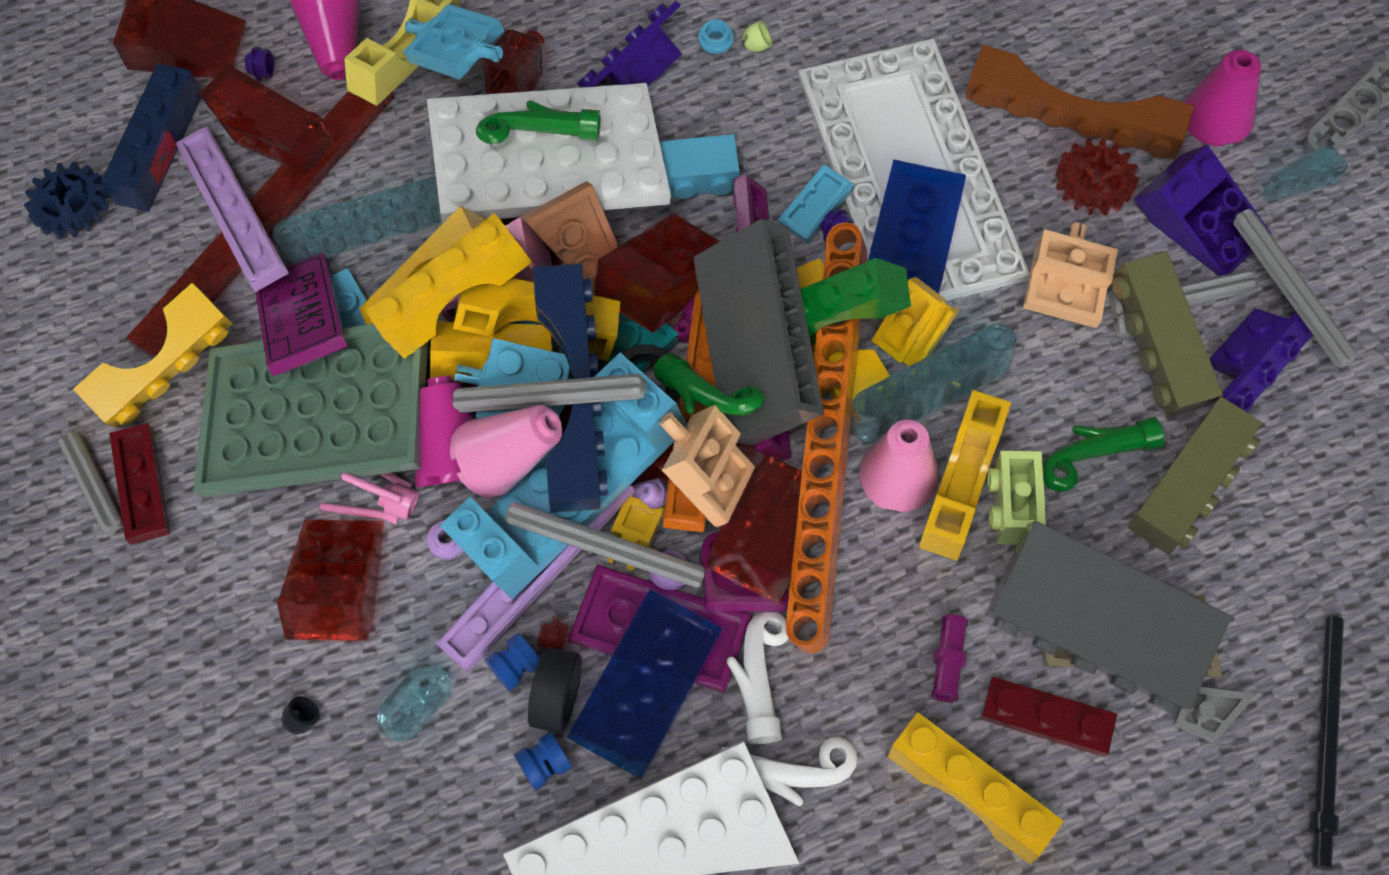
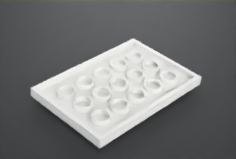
[427,83,671,224]

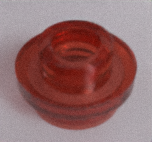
[536,616,568,654]

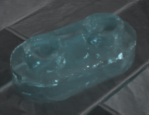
[376,663,451,742]

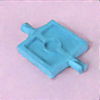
[403,4,504,80]
[454,338,573,418]

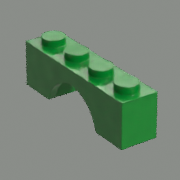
[800,258,911,345]

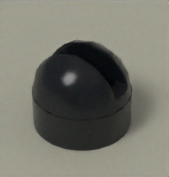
[281,696,320,734]

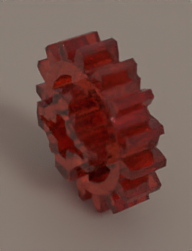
[1055,139,1139,215]

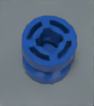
[484,633,540,692]
[513,731,572,791]

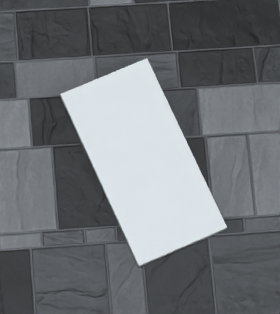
[798,38,1030,301]

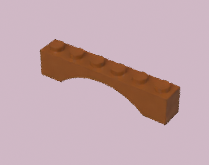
[965,45,1194,160]

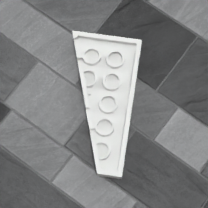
[503,740,800,875]

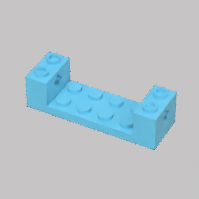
[440,352,687,599]

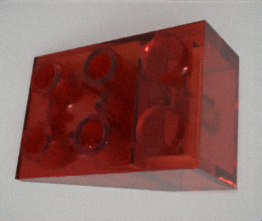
[113,0,246,80]
[594,213,721,333]
[277,519,384,641]

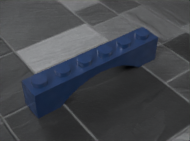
[533,264,608,513]

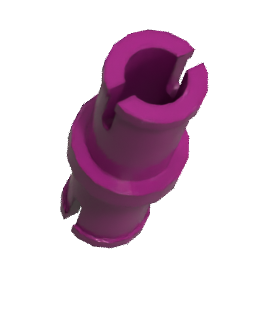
[931,614,968,703]

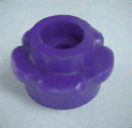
[245,47,275,82]
[820,209,854,242]

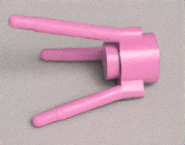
[319,473,419,524]

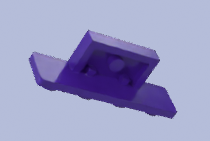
[577,0,682,88]
[1210,297,1319,412]

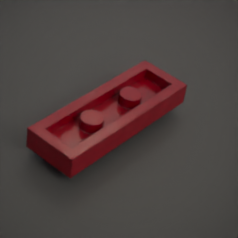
[109,423,170,545]
[980,677,1117,757]

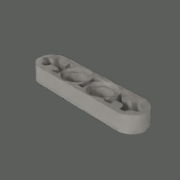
[1302,61,1389,162]

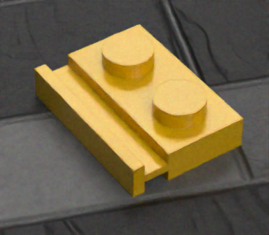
[871,277,960,374]

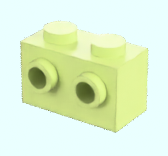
[987,451,1046,545]

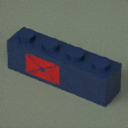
[101,63,203,212]

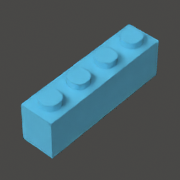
[659,134,739,199]

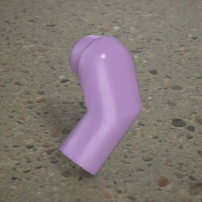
[631,478,667,509]

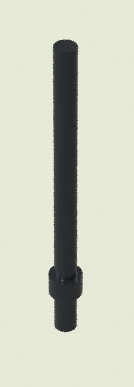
[1310,616,1344,870]

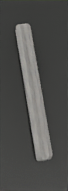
[1233,209,1357,368]
[452,374,646,413]
[505,502,705,588]

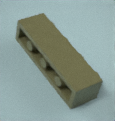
[1112,251,1223,417]
[1128,396,1263,556]

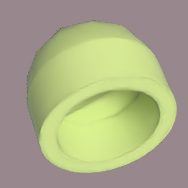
[743,21,772,52]

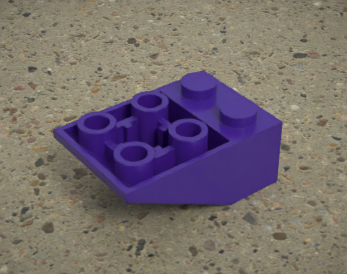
[1134,145,1272,276]

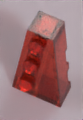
[199,64,335,174]
[706,453,802,605]

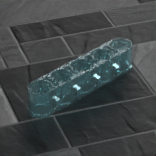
[273,176,441,264]
[851,324,1017,442]

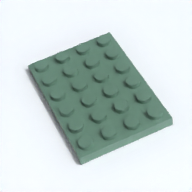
[193,324,428,497]

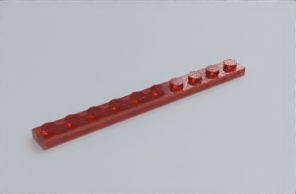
[126,91,395,359]

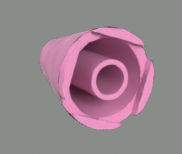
[450,405,562,498]
[859,419,939,512]

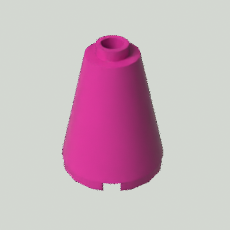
[290,0,360,80]
[1184,50,1261,147]
[414,376,475,488]

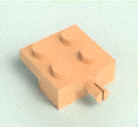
[1023,223,1118,328]
[658,405,755,527]

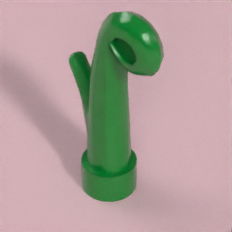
[476,100,601,145]
[654,353,765,416]
[1042,417,1164,492]

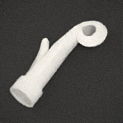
[727,612,788,745]
[720,736,858,806]

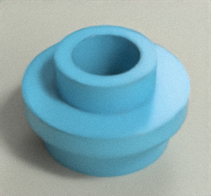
[698,19,733,54]

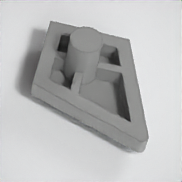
[1173,687,1254,743]

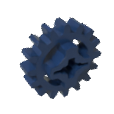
[24,162,110,239]

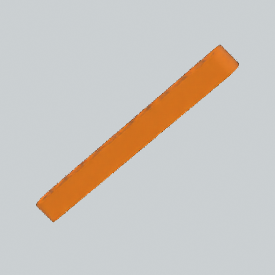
[786,222,867,654]

